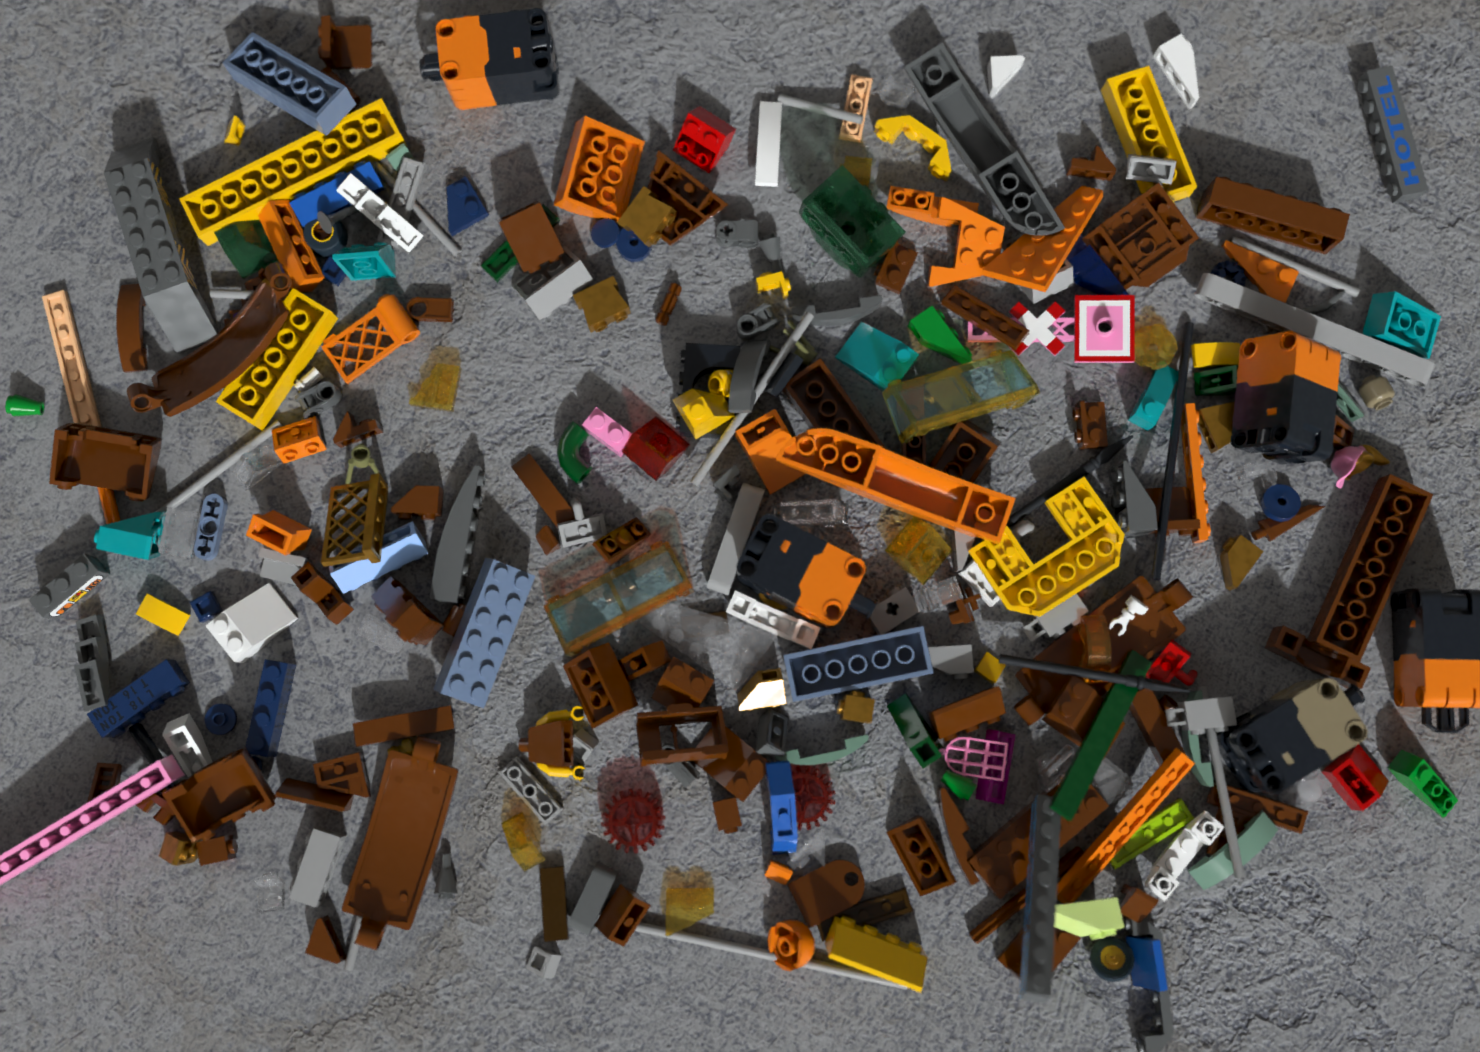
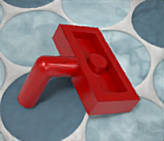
[1145,639,1198,686]

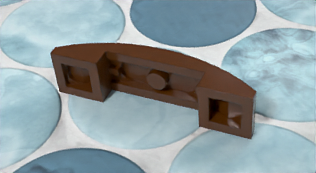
[116,284,148,373]
[511,453,575,528]

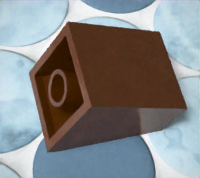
[497,201,565,274]

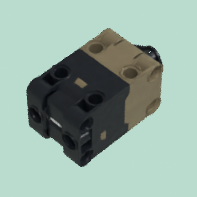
[1216,678,1368,794]

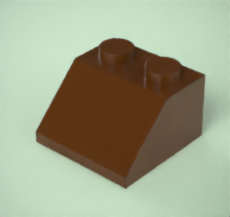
[651,657,715,708]

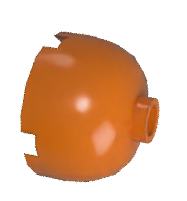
[768,919,815,971]

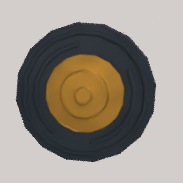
[1090,936,1135,982]

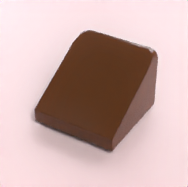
[536,525,561,555]

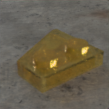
[408,363,462,412]
[666,888,714,937]

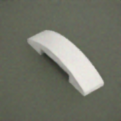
[726,591,820,649]

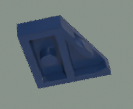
[446,176,489,236]

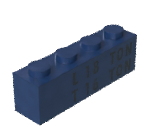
[87,659,190,739]
[245,659,296,757]

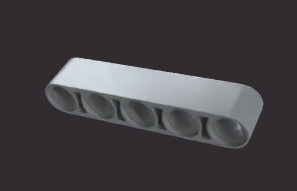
[707,482,765,596]

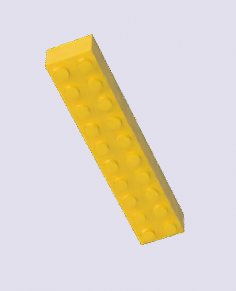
[179,98,407,246]

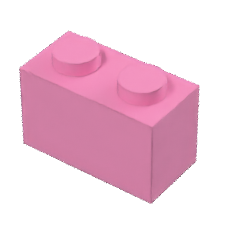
[582,407,635,457]

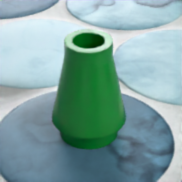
[5,394,45,416]
[940,769,977,801]

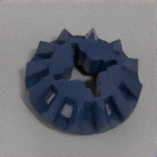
[1210,260,1247,287]

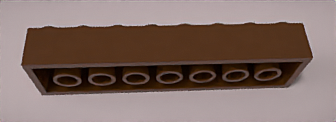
[1307,474,1433,662]

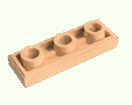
[839,75,873,143]

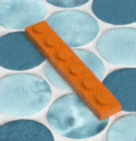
[1181,403,1211,543]

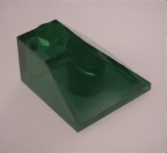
[214,219,278,279]

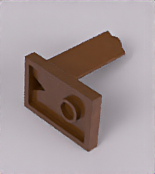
[996,926,1081,981]

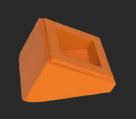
[765,859,793,885]

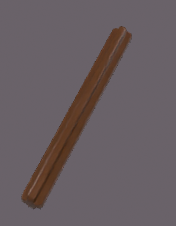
[969,846,1084,944]

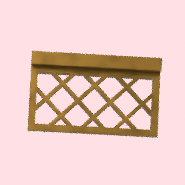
[321,473,388,567]

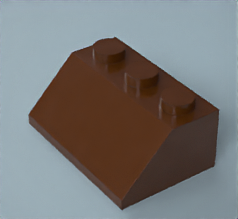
[563,642,639,729]
[927,686,1006,742]

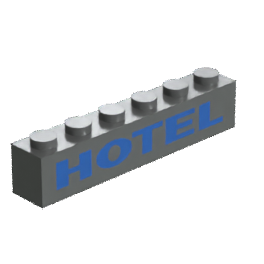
[1357,66,1428,203]

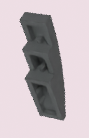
[74,615,109,712]

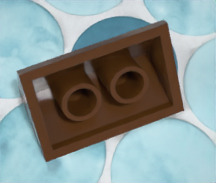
[886,815,957,897]

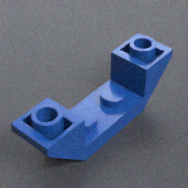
[765,761,798,855]

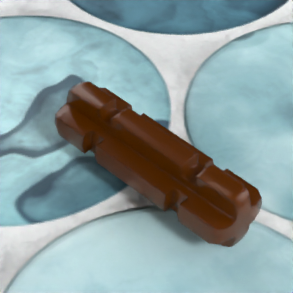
[655,282,682,326]

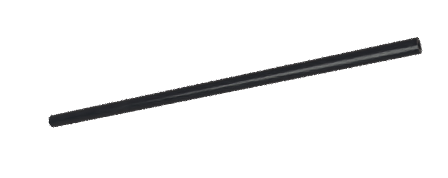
[1151,322,1194,581]

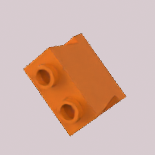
[246,510,312,555]

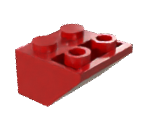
[672,106,736,173]
[1320,744,1389,811]

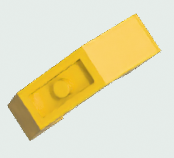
[874,115,951,182]

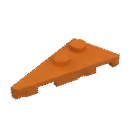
[1222,240,1299,303]

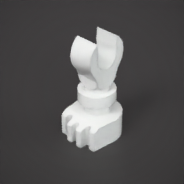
[1109,595,1148,635]

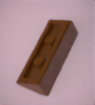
[275,778,354,812]

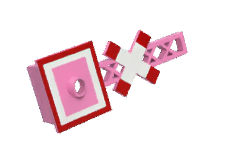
[968,295,1135,363]

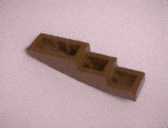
[352,705,454,747]
[937,786,980,886]

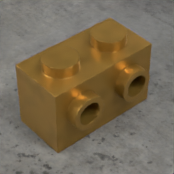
[837,691,875,724]

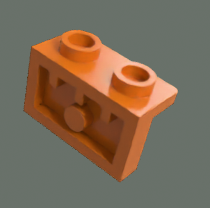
[272,416,326,463]

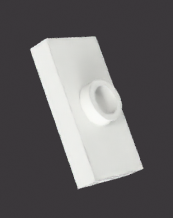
[958,559,1000,607]

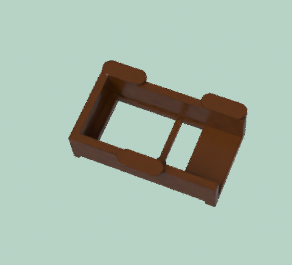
[636,703,729,767]

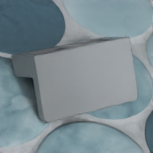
[258,548,312,585]

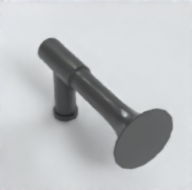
[317,205,378,234]

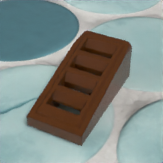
[87,762,122,803]

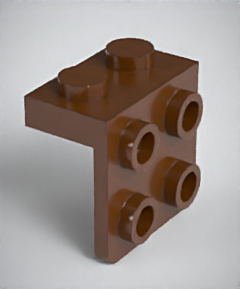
[318,15,372,70]
[1145,486,1200,537]

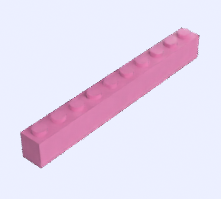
[0,755,184,885]

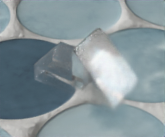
[915,576,964,614]
[787,828,825,870]

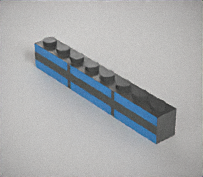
[1019,794,1061,1003]

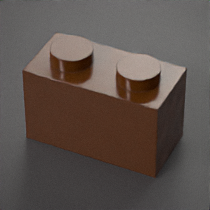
[594,884,651,947]

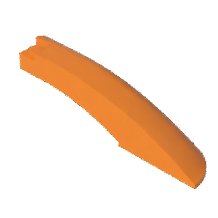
[776,428,1016,544]

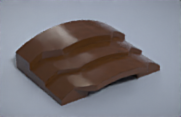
[1082,182,1199,293]

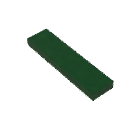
[480,204,560,283]

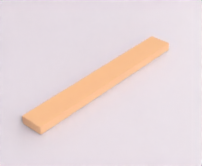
[42,290,102,427]

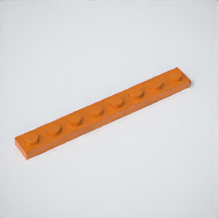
[1056,748,1195,904]

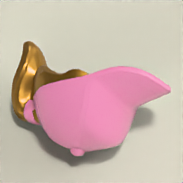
[1331,444,1390,488]

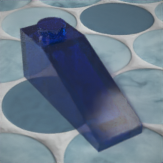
[1068,245,1129,295]

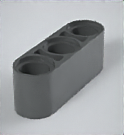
[567,861,619,936]

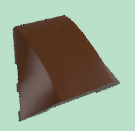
[647,150,728,246]

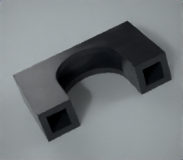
[676,343,741,440]

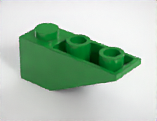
[908,306,973,367]
[1387,749,1458,818]

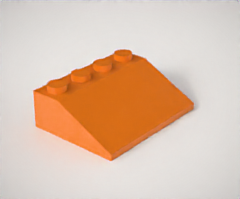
[553,116,645,224]

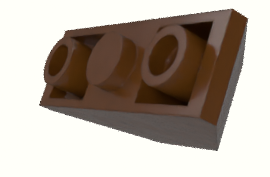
[592,517,651,566]

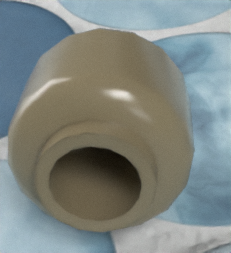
[1358,375,1395,410]

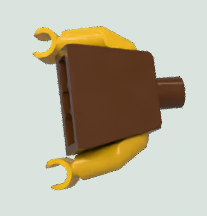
[518,706,585,780]

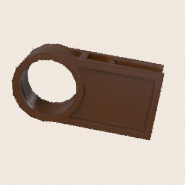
[406,297,454,322]

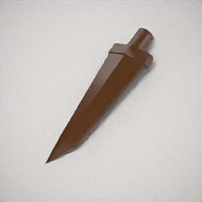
[1251,505,1326,542]

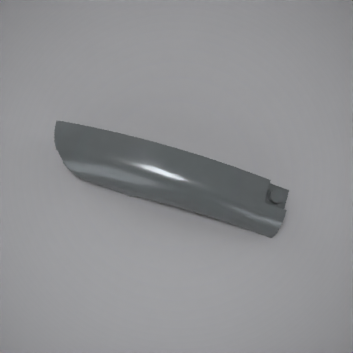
[904,42,1065,236]

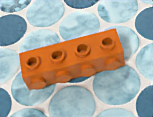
[258,200,324,292]

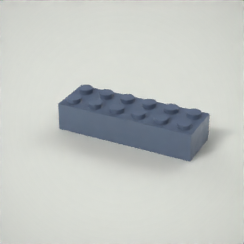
[223,32,356,136]
[434,558,535,708]
[783,626,934,702]

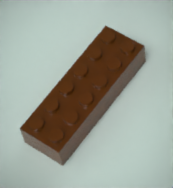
[1196,177,1350,255]
[782,358,886,500]
[967,773,1109,899]

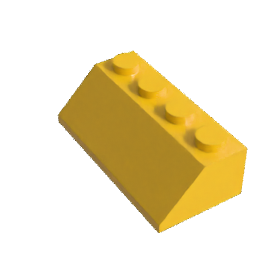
[825,916,928,992]

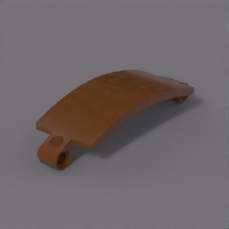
[126,262,292,417]
[1013,576,1193,726]
[342,735,459,950]

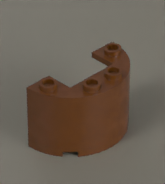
[162,748,276,843]

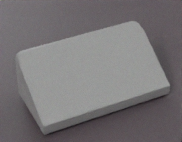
[1126,154,1177,184]

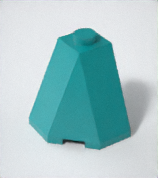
[94,511,167,560]

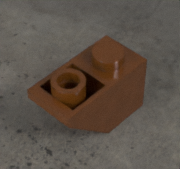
[391,485,444,520]

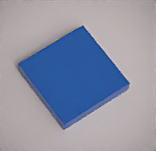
[1125,935,1168,992]

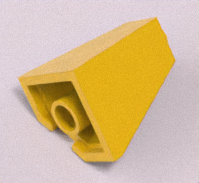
[672,388,735,439]

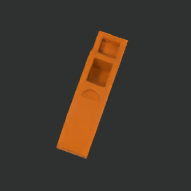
[886,186,979,227]

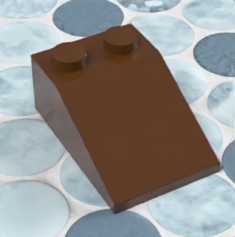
[929,417,1001,483]
[1041,676,1125,760]
[693,726,770,802]

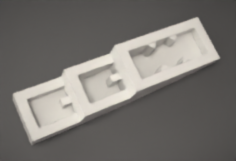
[755,101,782,187]
[336,173,423,252]

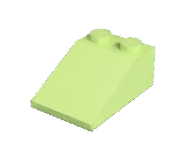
[1055,897,1124,940]

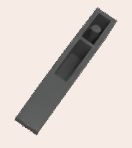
[429,465,486,604]

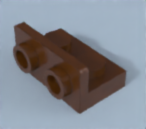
[874,238,918,295]
[1072,400,1108,449]

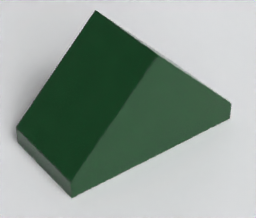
[1194,365,1238,396]

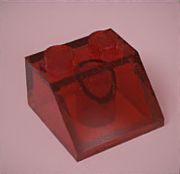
[622,416,690,481]

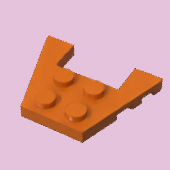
[927,197,1005,287]

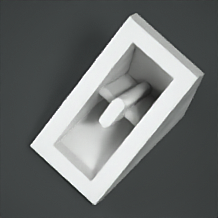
[987,55,1025,98]

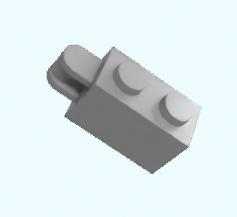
[1022,593,1088,642]
[1165,696,1237,735]

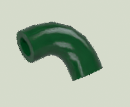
[557,421,592,484]

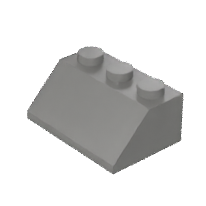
[511,246,594,321]

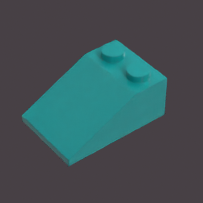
[332,242,396,281]
[1362,291,1441,359]
[835,322,919,396]

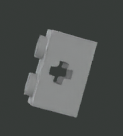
[866,587,921,635]

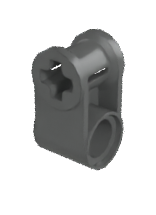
[716,220,759,248]
[736,302,781,341]
[295,381,343,419]

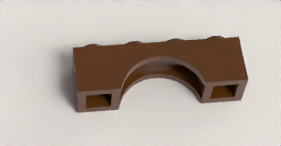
[1264,625,1371,689]

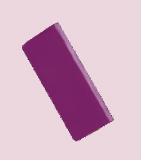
[975,729,1016,805]

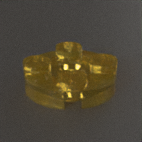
[1135,324,1178,370]

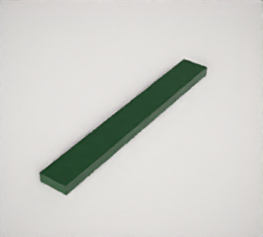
[1049,650,1152,821]

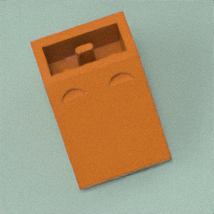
[735,409,806,495]

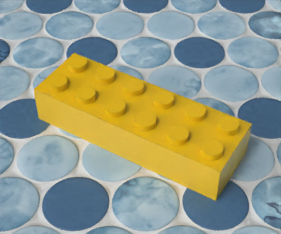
[1101,66,1197,202]
[216,288,338,431]

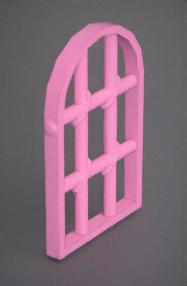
[945,736,1009,782]

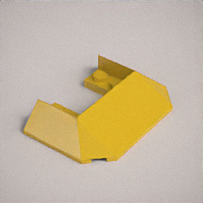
[968,477,1125,617]

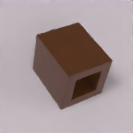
[712,797,742,834]
[196,834,238,866]

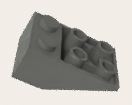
[1109,461,1157,537]

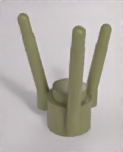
[769,320,818,367]
[345,443,385,484]

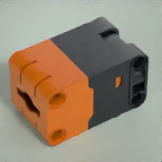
[1230,331,1341,465]

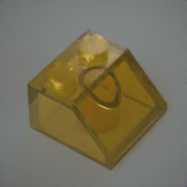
[885,516,953,585]

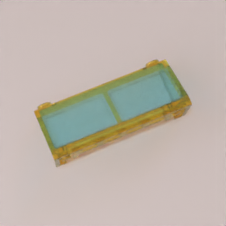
[882,349,1040,444]

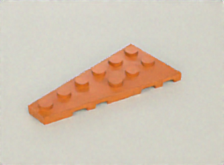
[982,186,1103,292]

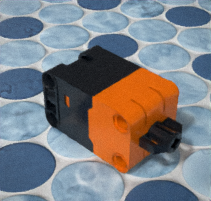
[419,8,560,110]
[736,514,878,628]
[1390,588,1480,733]

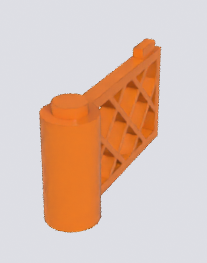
[322,294,420,384]

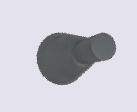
[759,234,783,273]
[434,854,458,899]

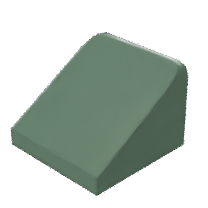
[386,143,415,173]

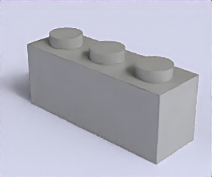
[289,827,347,907]

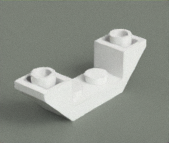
[1145,811,1224,902]

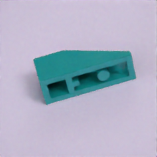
[1128,362,1178,431]

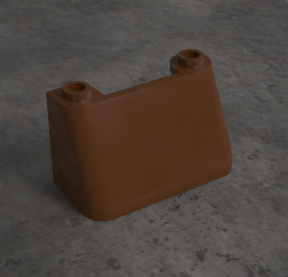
[49,423,162,502]

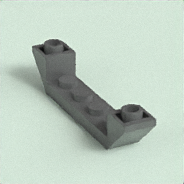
[1122,915,1174,1052]

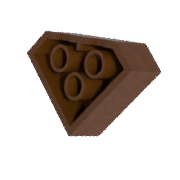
[371,576,444,646]

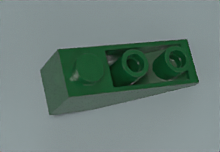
[887,693,946,769]

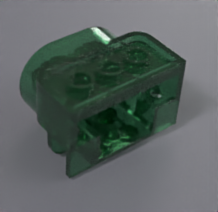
[799,165,906,278]

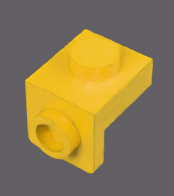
[756,271,791,299]

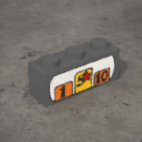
[29,554,110,620]

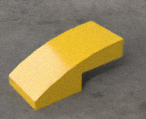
[1191,342,1240,368]
[136,593,190,636]

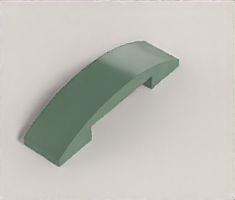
[1181,690,1214,787]
[775,735,869,765]
[1188,811,1278,890]

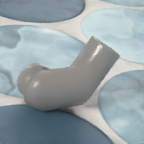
[1010,520,1035,544]

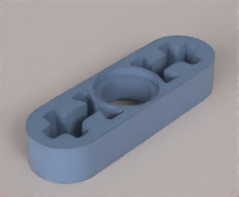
[194,494,228,561]

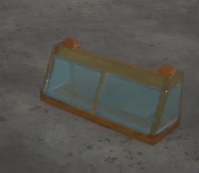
[543,540,694,657]

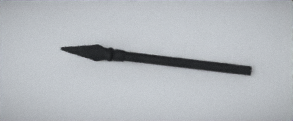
[1006,435,1133,528]
[999,654,1191,692]

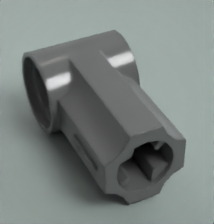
[662,744,700,788]

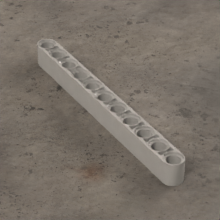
[1194,273,1435,387]

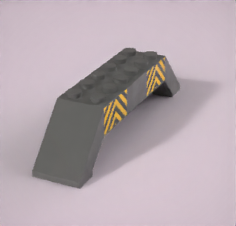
[104,137,219,354]

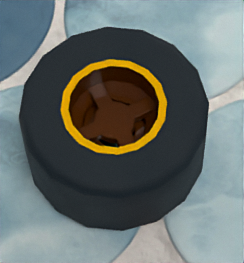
[303,219,348,257]

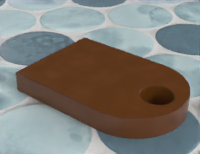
[787,860,865,929]

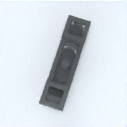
[791,295,883,326]
[728,340,771,413]

